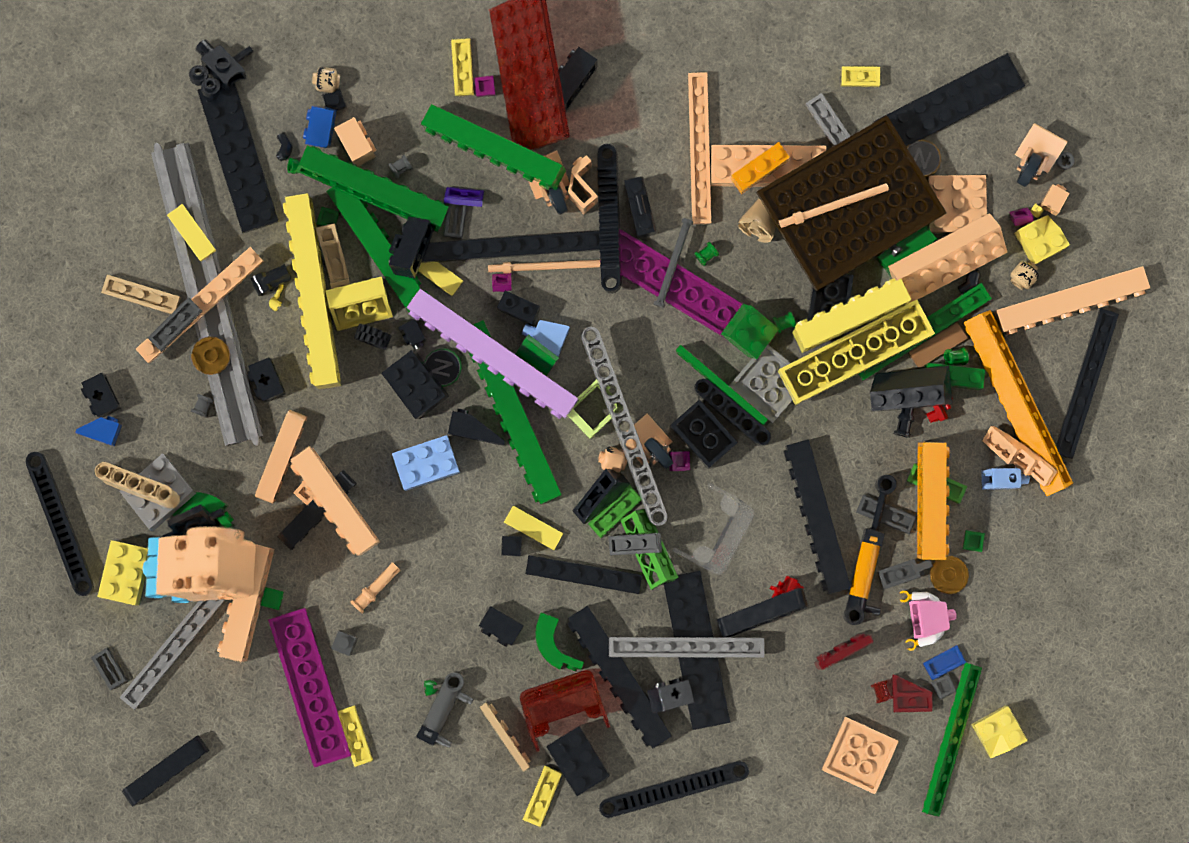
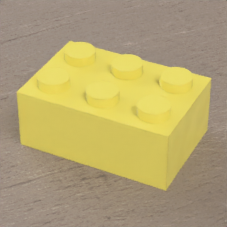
[97,540,148,606]

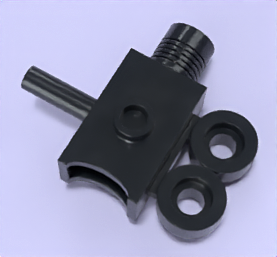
[189,40,253,98]

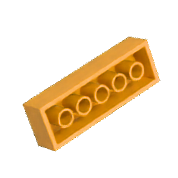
[917,443,950,560]

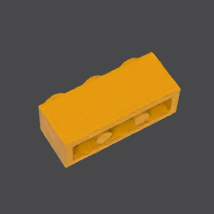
[731,142,790,194]

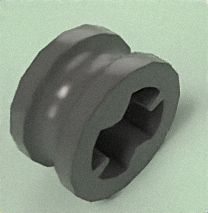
[1056,152,1074,170]

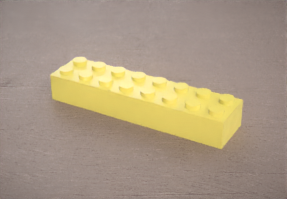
[778,300,935,406]

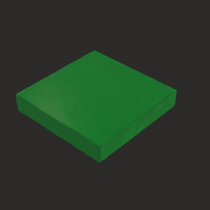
[515,335,559,377]

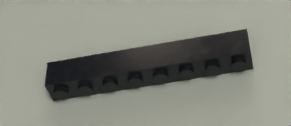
[783,439,851,594]
[567,605,672,749]

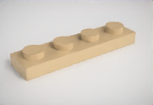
[101,275,181,314]
[480,702,531,771]

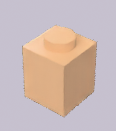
[1039,184,1070,216]

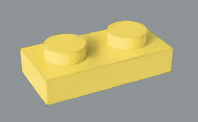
[841,66,880,87]

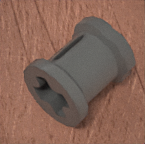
[388,155,413,178]
[191,394,214,418]

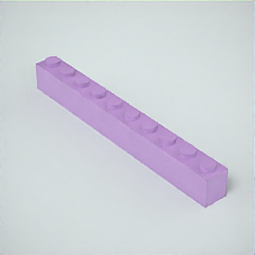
[407,289,578,419]

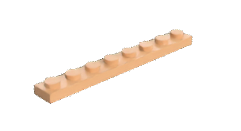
[688,73,711,225]
[136,247,264,364]

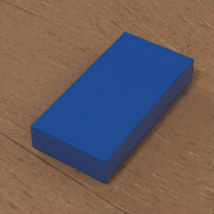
[923,645,966,680]

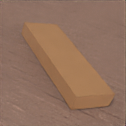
[909,322,967,369]

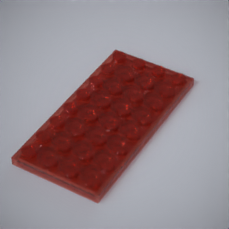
[489,0,570,151]

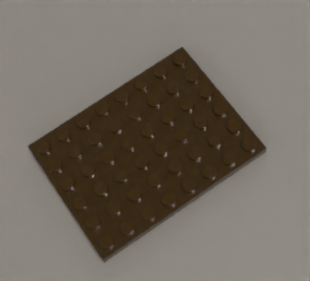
[756,115,947,291]

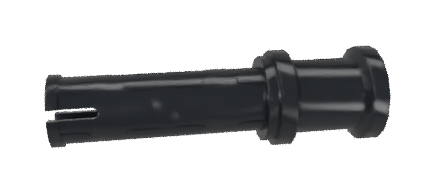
[893,408,915,438]

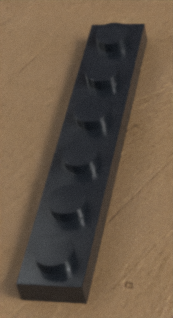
[525,555,642,594]

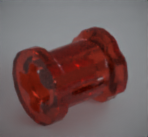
[871,680,893,703]

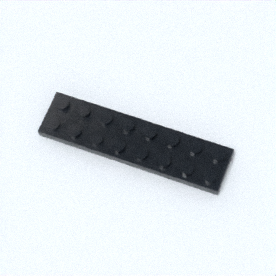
[873,53,1025,147]
[197,83,279,233]
[663,571,731,730]

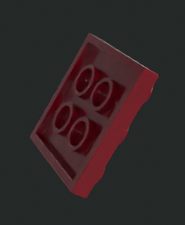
[814,633,874,670]

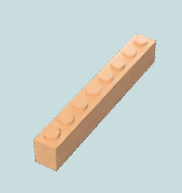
[994,266,1150,336]

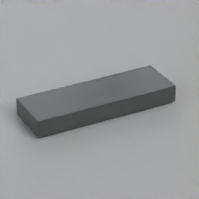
[148,297,203,352]
[856,495,917,534]
[608,533,662,555]

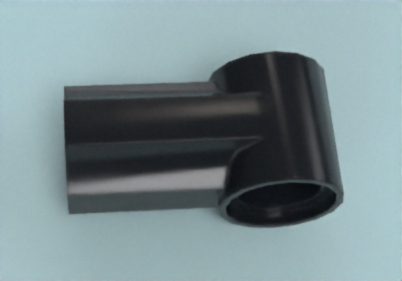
[251,264,292,296]

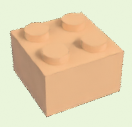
[334,117,377,167]

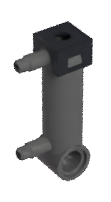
[416,672,474,748]

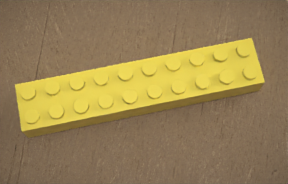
[283,193,342,389]

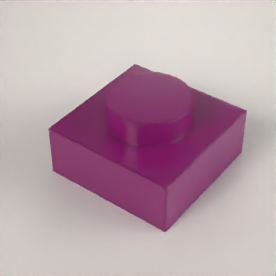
[474,76,496,98]
[1009,207,1034,226]
[492,273,512,292]
[669,451,690,471]

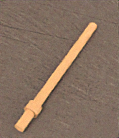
[779,183,889,228]
[488,260,601,274]

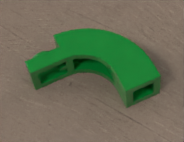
[172,492,235,529]
[536,613,584,671]

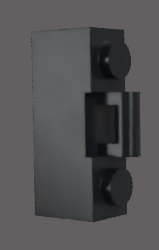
[624,176,657,239]
[389,216,434,279]

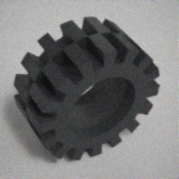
[354,324,391,350]

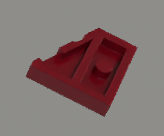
[892,675,933,712]

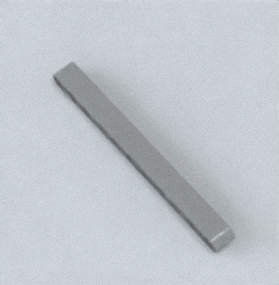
[581,327,667,526]

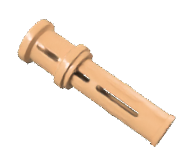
[350,562,401,614]

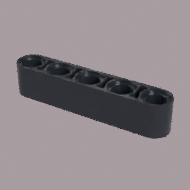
[694,379,771,446]
[277,470,357,550]
[717,588,809,638]
[121,735,210,807]

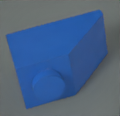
[75,416,122,447]

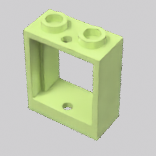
[568,379,623,439]

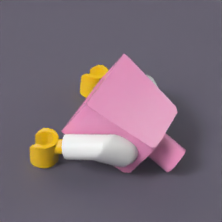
[900,591,957,651]

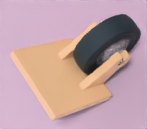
[1015,123,1068,187]
[528,150,570,215]
[626,413,674,469]

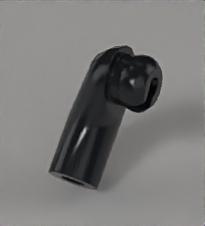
[276,132,293,161]

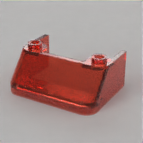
[519,670,610,752]

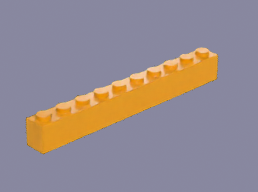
[964,310,1074,496]

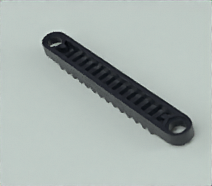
[597,143,622,294]
[25,452,94,596]
[599,761,749,818]

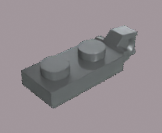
[877,558,933,590]

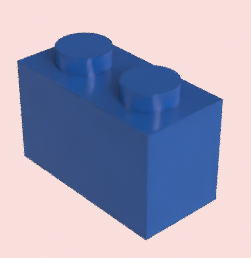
[303,105,337,148]

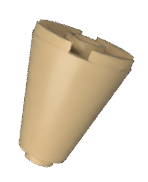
[738,199,776,243]

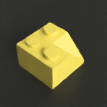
[1014,215,1070,265]
[971,706,1027,758]

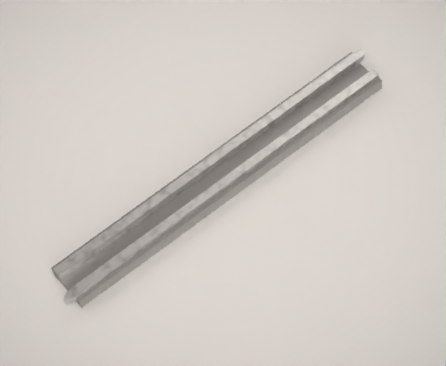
[151,143,264,446]

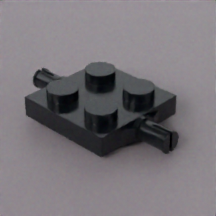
[162,504,225,537]

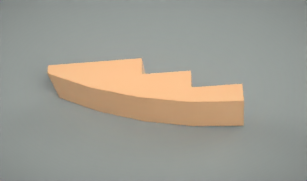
[982,426,1057,487]

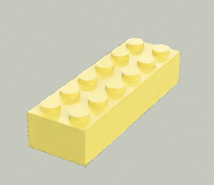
[792,278,911,353]

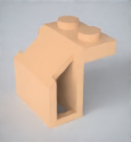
[568,155,598,214]

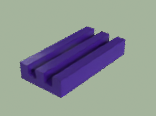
[444,187,484,207]

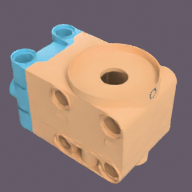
[143,527,256,603]

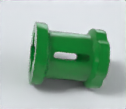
[694,242,719,267]
[773,311,796,334]
[944,348,969,365]

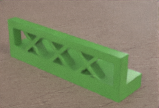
[620,509,678,590]

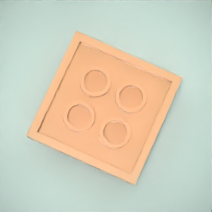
[928,175,987,233]
[821,717,899,794]

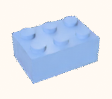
[392,435,460,491]

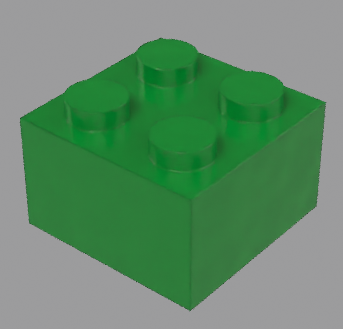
[721,304,779,360]

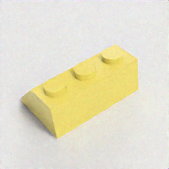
[326,276,393,331]

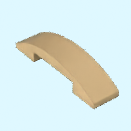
[316,223,351,289]

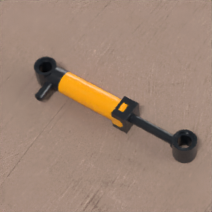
[843,475,897,625]

